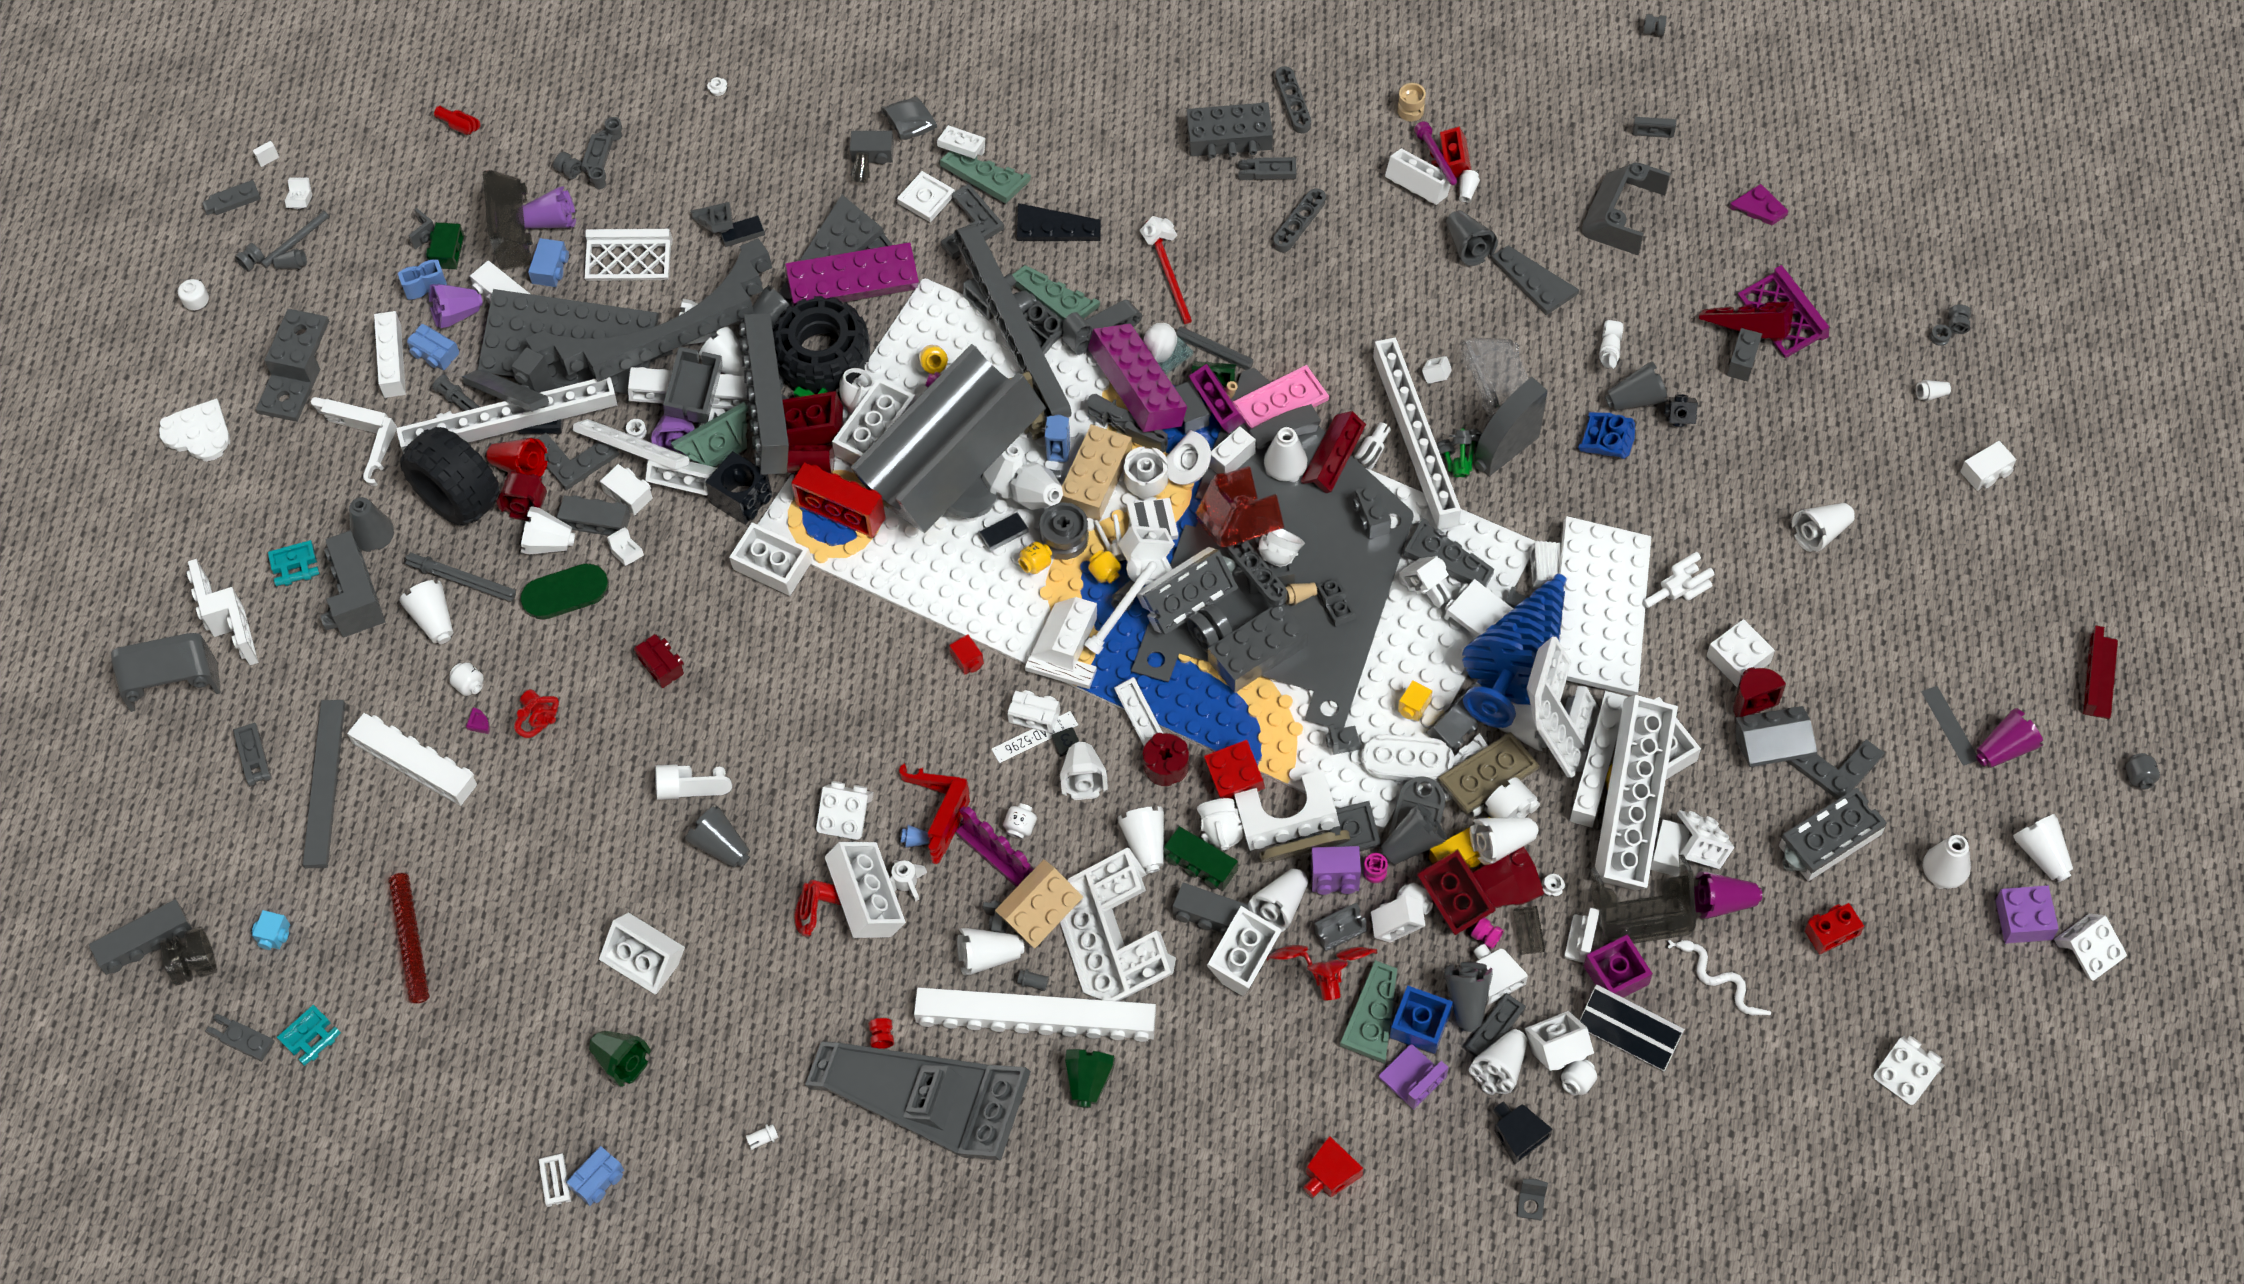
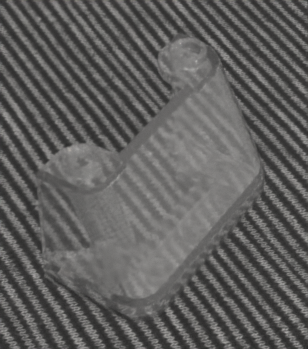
[1460,337,1529,424]

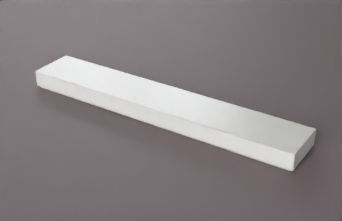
[573,419,689,470]

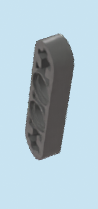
[1275,66,1311,134]
[1273,188,1326,252]
[1227,536,1287,606]

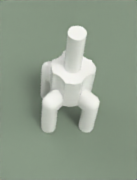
[1643,552,1715,608]

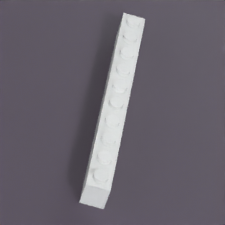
[1373,337,1461,529]
[396,377,617,454]
[914,988,1156,1042]

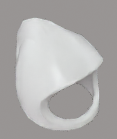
[1143,323,1177,363]
[839,368,874,414]

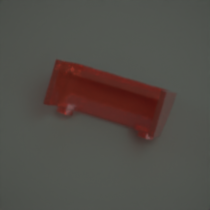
[1196,466,1284,547]

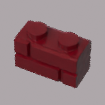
[634,634,684,688]

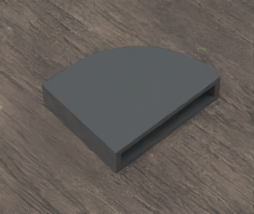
[1474,377,1548,477]

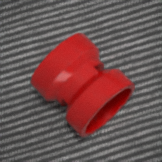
[869,1018,894,1049]

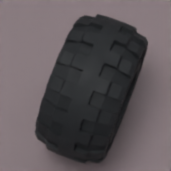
[773,296,870,394]
[400,427,499,526]

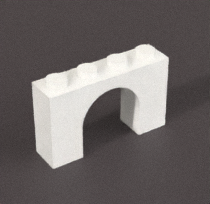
[1234,769,1340,850]

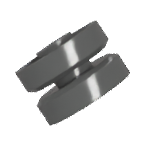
[1039,502,1089,560]

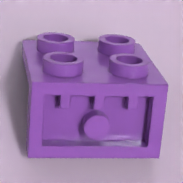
[1379,1044,1449,1110]

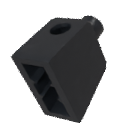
[1493,1102,1553,1164]

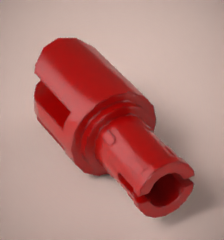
[434,105,481,135]

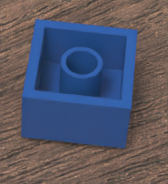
[1390,985,1453,1054]

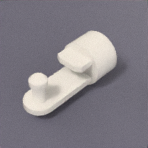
[655,764,732,800]

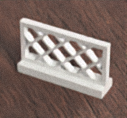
[585,229,673,281]

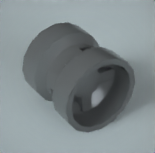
[1643,14,1667,36]
[553,152,582,179]
[234,243,265,272]
[1948,304,1971,334]

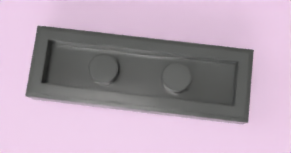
[1465,993,1526,1057]

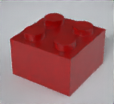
[1204,740,1265,800]

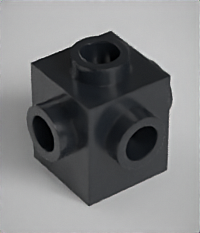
[1664,394,1698,427]

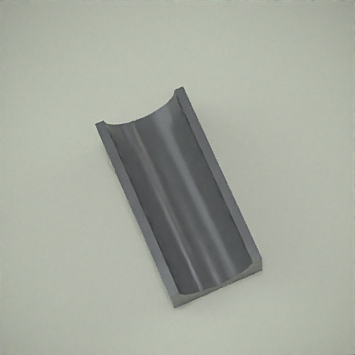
[850,344,1046,533]

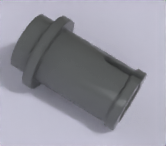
[1017,968,1049,991]

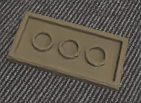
[1438,732,1540,815]

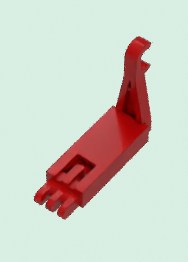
[899,763,970,864]

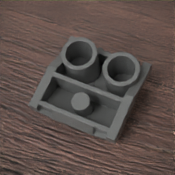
[881,97,937,140]
[1023,301,1064,355]

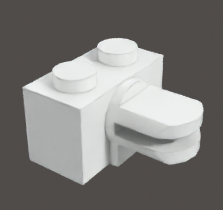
[1399,556,1451,607]

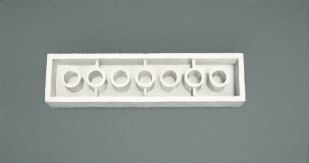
[1593,695,1678,890]

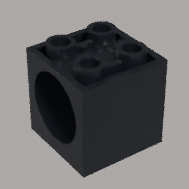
[705,451,772,525]

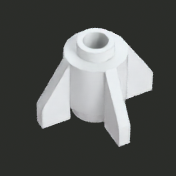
[890,860,927,902]

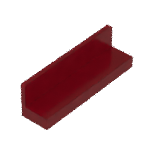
[1301,411,1366,493]
[2083,625,2118,719]

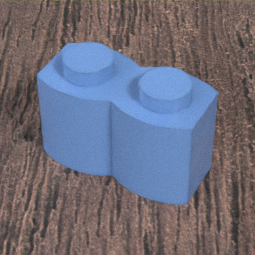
[397,260,447,299]

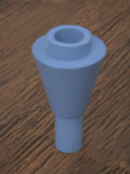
[901,825,930,848]

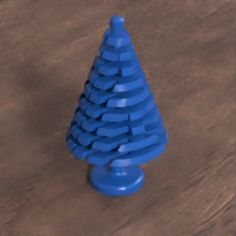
[1462,573,1567,728]

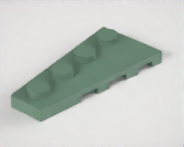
[940,151,1031,204]
[1012,265,1100,320]
[1340,960,1397,1064]

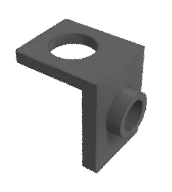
[409,208,435,250]
[1517,1179,1548,1221]

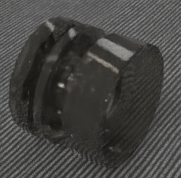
[160,926,217,986]

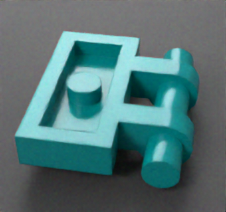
[268,540,320,587]
[277,1005,341,1066]

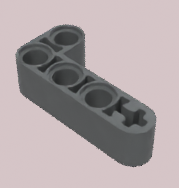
[1063,300,1142,355]

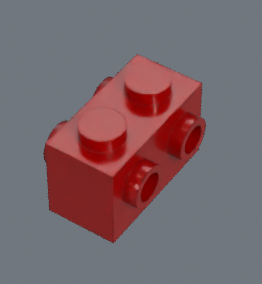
[1804,903,1864,955]

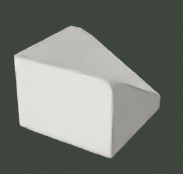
[1422,356,1452,383]

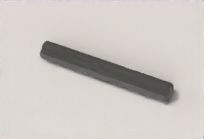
[1176,326,1253,370]

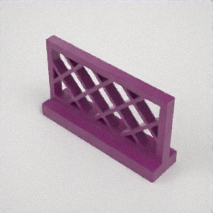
[1738,265,1829,358]

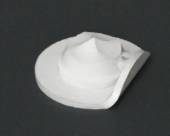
[1166,430,1211,485]

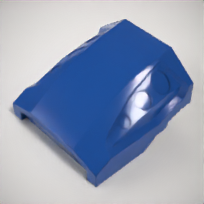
[1578,412,1635,459]

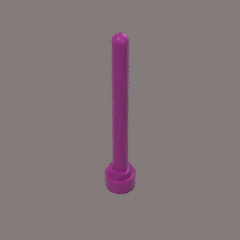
[1414,121,1457,185]

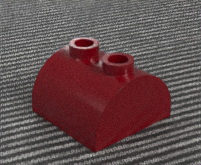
[787,445,835,478]
[1733,667,1786,718]

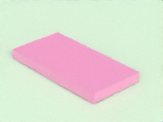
[1233,365,1329,430]

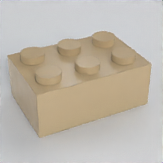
[995,859,1083,949]

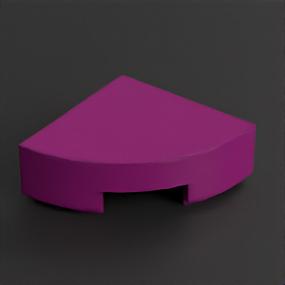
[466,707,490,734]

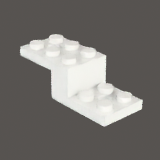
[187,559,258,665]

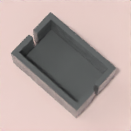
[663,347,723,424]

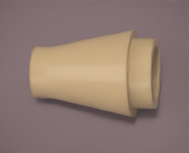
[1285,582,1317,606]

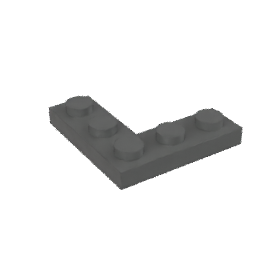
[941,184,1004,259]
[537,433,619,490]
[1786,739,1885,800]

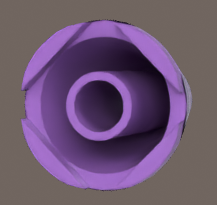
[515,186,576,228]

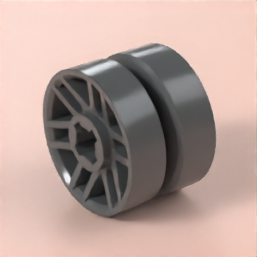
[1186,603,1233,653]

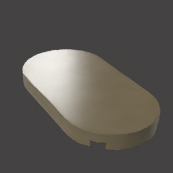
[1259,830,1351,863]

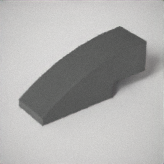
[1248,404,1321,450]

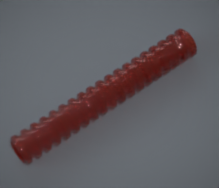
[388,873,430,1004]

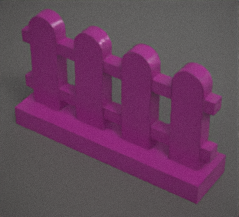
[956,806,1034,887]

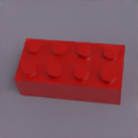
[791,462,886,538]

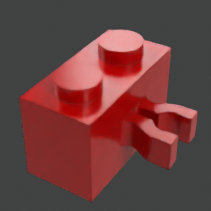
[1430,126,1471,178]

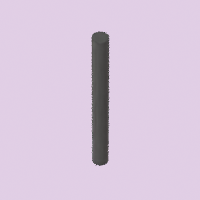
[261,211,329,268]

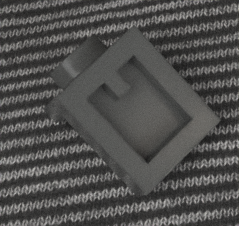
[1325,724,1361,755]
[982,900,1008,933]

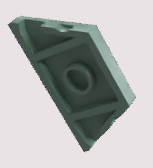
[671,402,748,467]

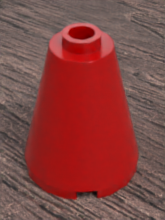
[486,438,548,477]

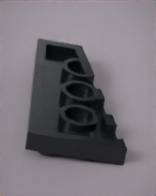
[1017,203,1101,241]

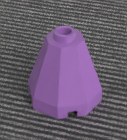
[429,283,482,328]
[651,414,695,456]

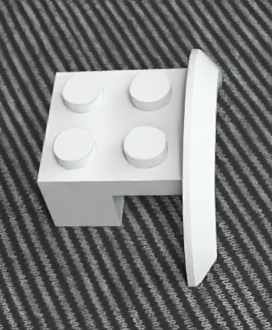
[1119,525,1175,586]

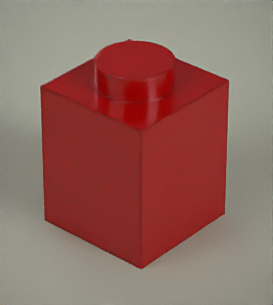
[949,634,984,675]

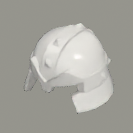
[1258,525,1305,567]

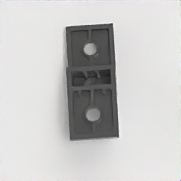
[256,309,330,422]

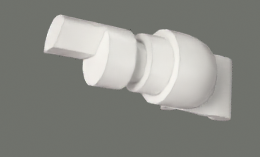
[1599,320,1623,369]

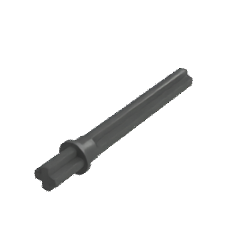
[405,552,516,602]

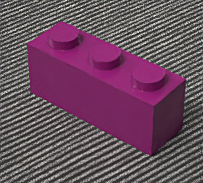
[1189,364,1246,434]

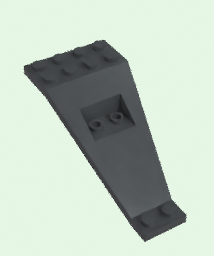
[805,1042,1031,1161]

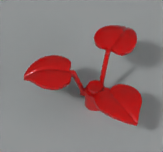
[1266,945,1377,1001]

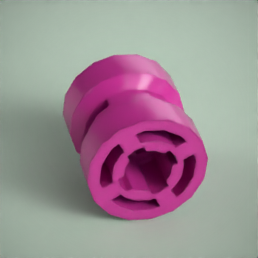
[1364,853,1388,883]
[1471,918,1504,950]

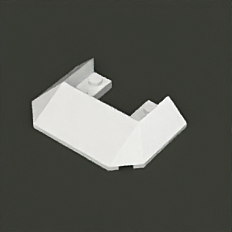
[1527,637,1600,778]
[1060,848,1176,1001]

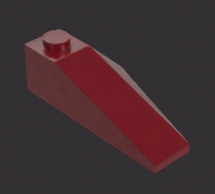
[1699,301,1794,341]
[1473,846,1544,908]

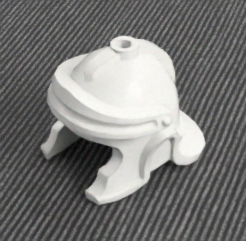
[1197,798,1243,850]

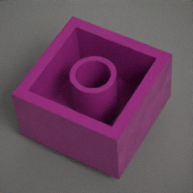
[1583,934,1653,998]

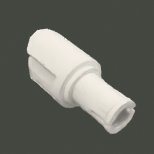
[1354,422,1391,470]

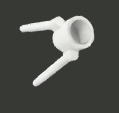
[1094,514,1130,561]

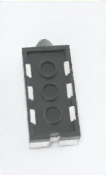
[1137,547,1238,635]
[1779,788,1887,881]

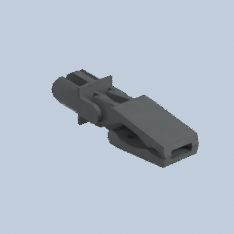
[1088,394,1168,453]

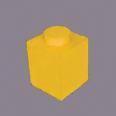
[1398,680,1433,722]

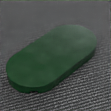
[521,564,609,620]

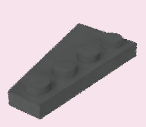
[1492,245,1579,315]
[1403,518,1495,587]

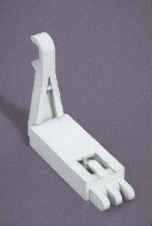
[311,397,397,486]

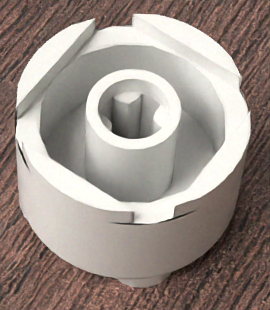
[1124,446,1168,500]
[1484,777,1540,818]

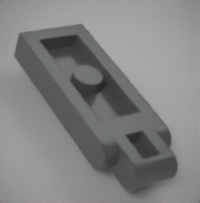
[202,180,261,215]

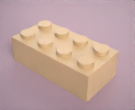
[1059,424,1132,521]

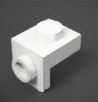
[285,178,312,209]
[1140,216,1177,245]
[607,527,644,566]

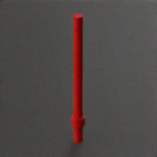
[1146,220,1192,324]

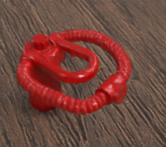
[514,689,559,738]
[795,880,841,937]

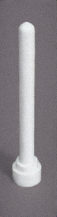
[1084,561,1157,655]

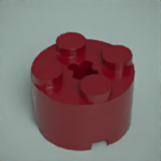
[497,471,547,521]
[1143,733,1189,786]

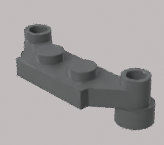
[581,117,622,189]

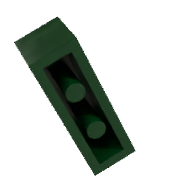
[1164,826,1238,891]

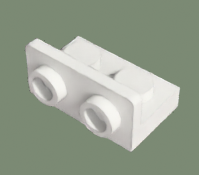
[937,125,985,159]
[1564,908,1600,963]

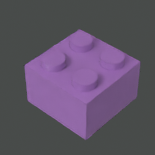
[1311,846,1361,895]
[1995,885,2059,944]

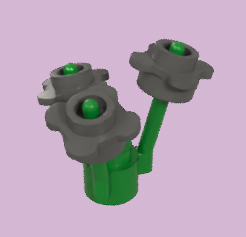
[1437,428,1482,477]

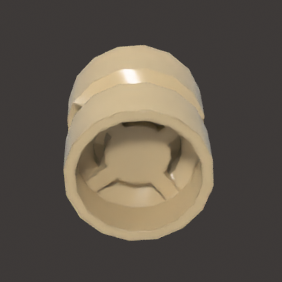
[1398,83,1426,122]

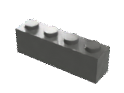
[89,899,193,975]

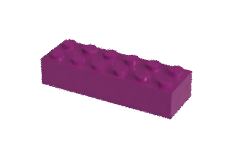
[785,242,919,307]
[1088,324,1187,432]

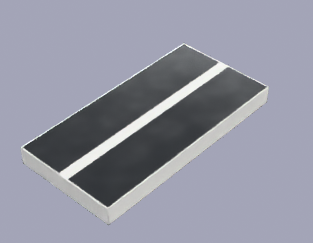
[1580,985,1685,1071]

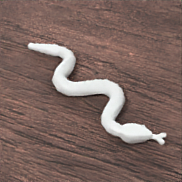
[1668,940,1771,1015]

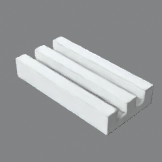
[539,1153,571,1207]

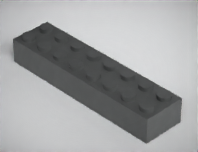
[739,313,789,475]

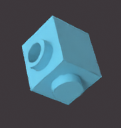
[252,910,290,950]

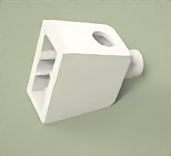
[1474,944,1528,1005]

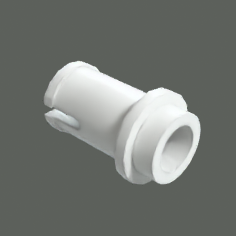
[746,1124,779,1150]

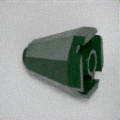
[589,1031,651,1087]
[1065,1049,1115,1108]

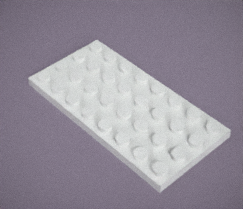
[1559,516,1651,696]

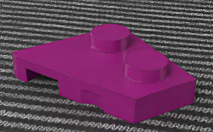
[1729,184,1789,226]

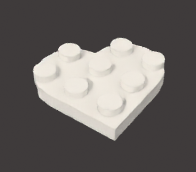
[159,399,230,461]

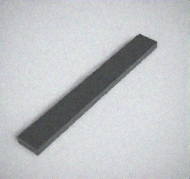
[303,700,346,868]

